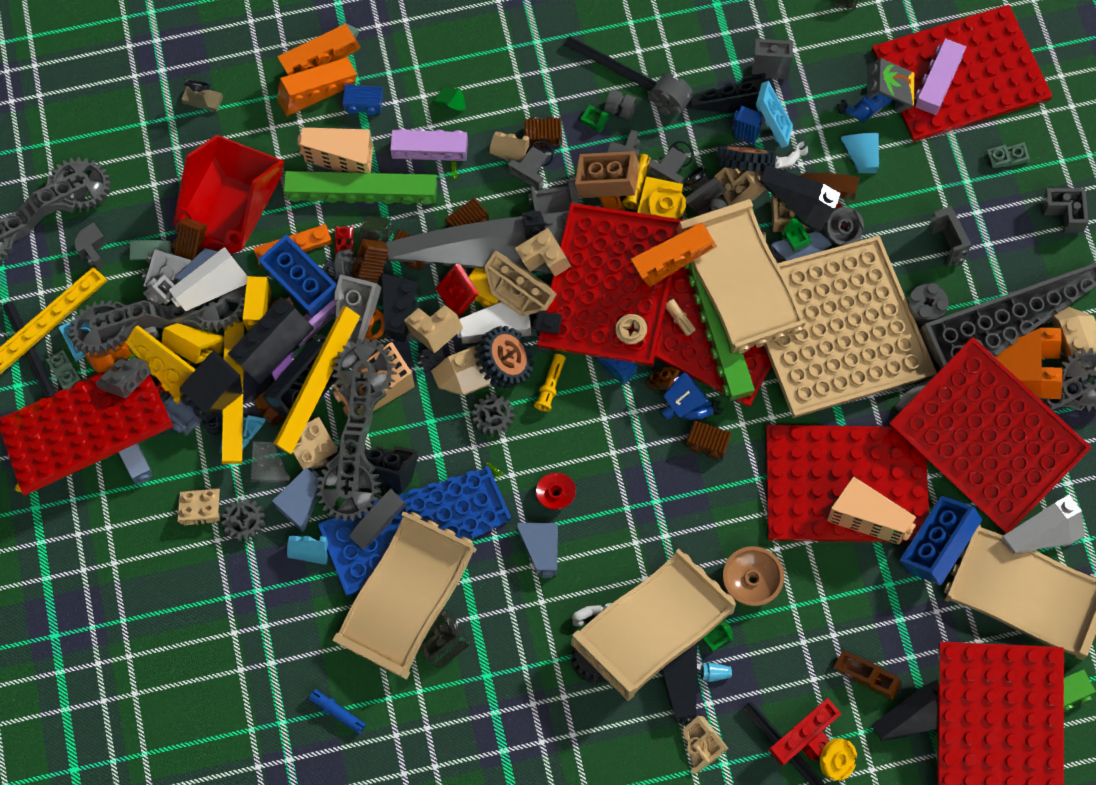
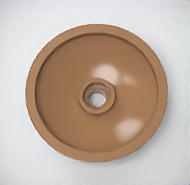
[723,546,784,606]

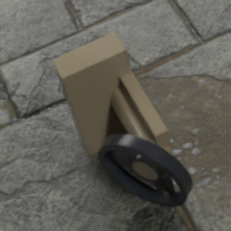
[181,79,223,112]

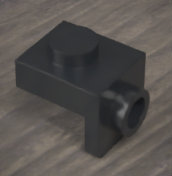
[522,211,545,241]
[533,312,562,336]
[416,347,445,373]

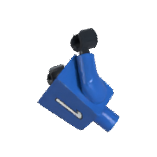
[836,94,893,123]
[661,371,724,420]

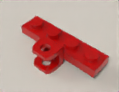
[768,698,841,766]

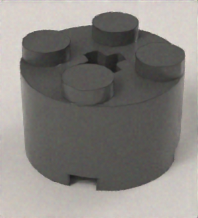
[648,73,693,116]
[821,207,864,246]
[908,283,948,326]

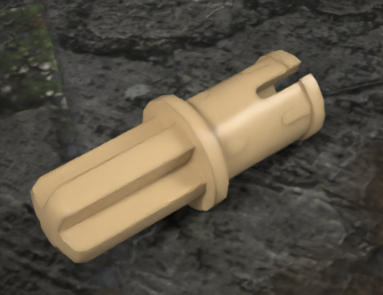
[666,299,695,336]

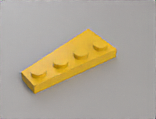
[125,326,195,404]

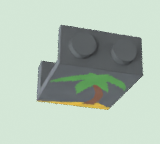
[867,58,914,113]

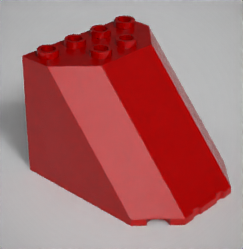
[173,135,284,255]

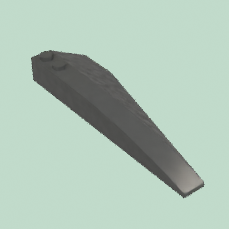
[385,211,569,274]
[919,263,1096,369]

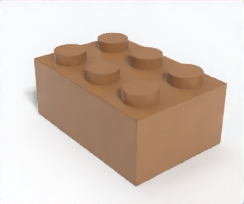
[575,151,640,198]

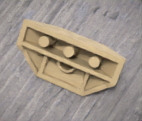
[484,251,557,316]
[1050,306,1096,381]
[431,345,509,396]

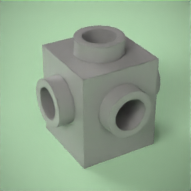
[143,275,175,305]

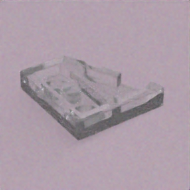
[251,441,290,483]

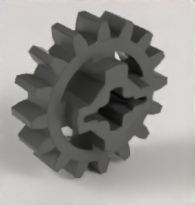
[472,394,515,437]
[221,498,266,542]

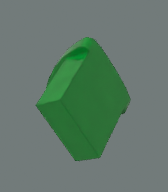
[434,87,465,110]
[580,105,610,133]
[781,218,811,252]
[702,621,734,653]

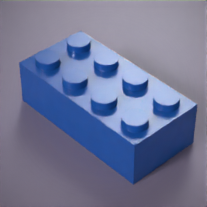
[258,234,337,318]
[899,495,982,585]

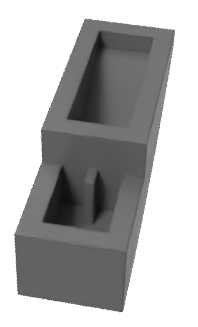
[349,489,406,550]

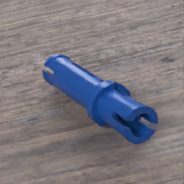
[308,689,366,735]

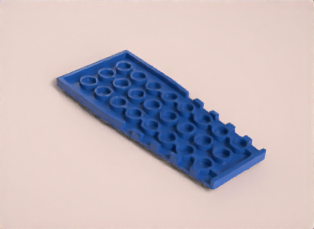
[318,466,511,598]

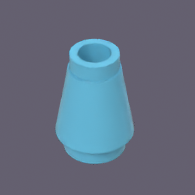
[700,662,732,682]

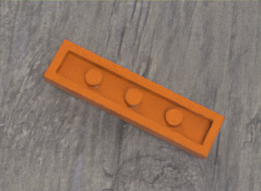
[254,224,332,267]

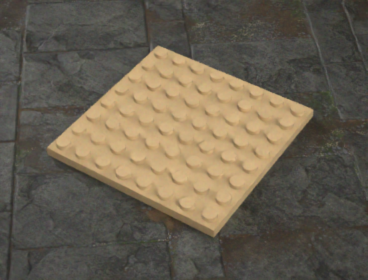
[764,236,937,418]

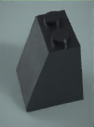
[179,350,243,422]

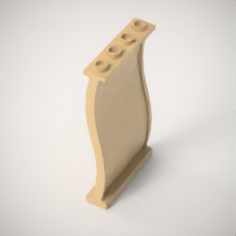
[676,199,807,354]
[333,511,477,680]
[944,525,1096,661]
[571,549,736,701]

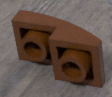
[645,367,680,390]

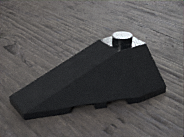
[691,73,767,113]
[759,165,840,233]
[330,446,419,493]
[871,679,938,742]

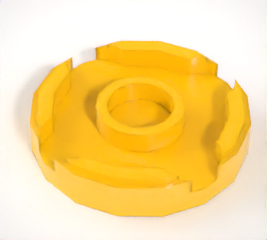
[648,186,686,219]
[820,738,857,781]

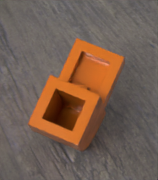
[85,341,132,373]

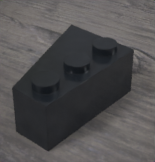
[382,273,421,343]

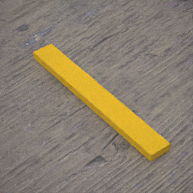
[0,267,107,374]
[274,306,360,454]
[222,322,244,464]

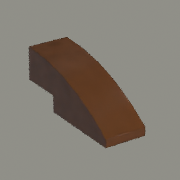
[801,173,859,201]
[834,650,902,701]

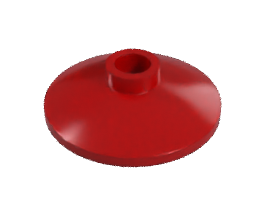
[536,473,576,510]

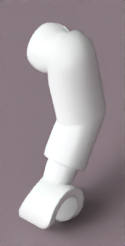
[775,142,808,169]
[572,603,612,626]

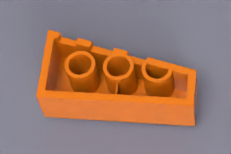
[277,24,361,75]
[277,57,357,117]
[631,222,717,287]

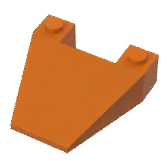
[995,328,1063,399]

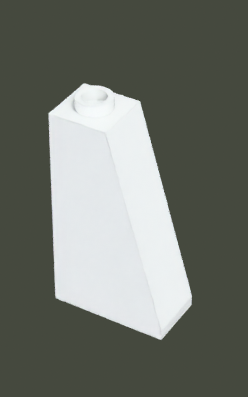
[169,247,247,311]
[457,302,531,344]

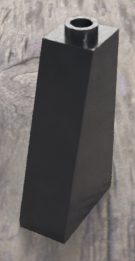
[661,642,698,724]

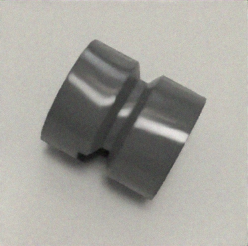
[604,89,637,120]

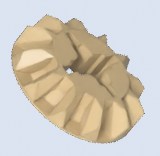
[616,314,647,345]

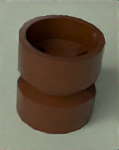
[254,391,286,426]

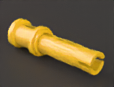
[622,154,651,210]
[534,353,566,412]

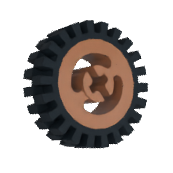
[716,145,777,172]
[474,326,534,389]

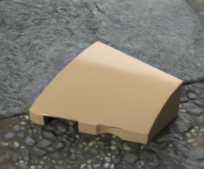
[489,132,529,163]
[683,716,729,774]

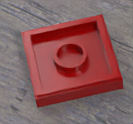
[436,264,479,318]

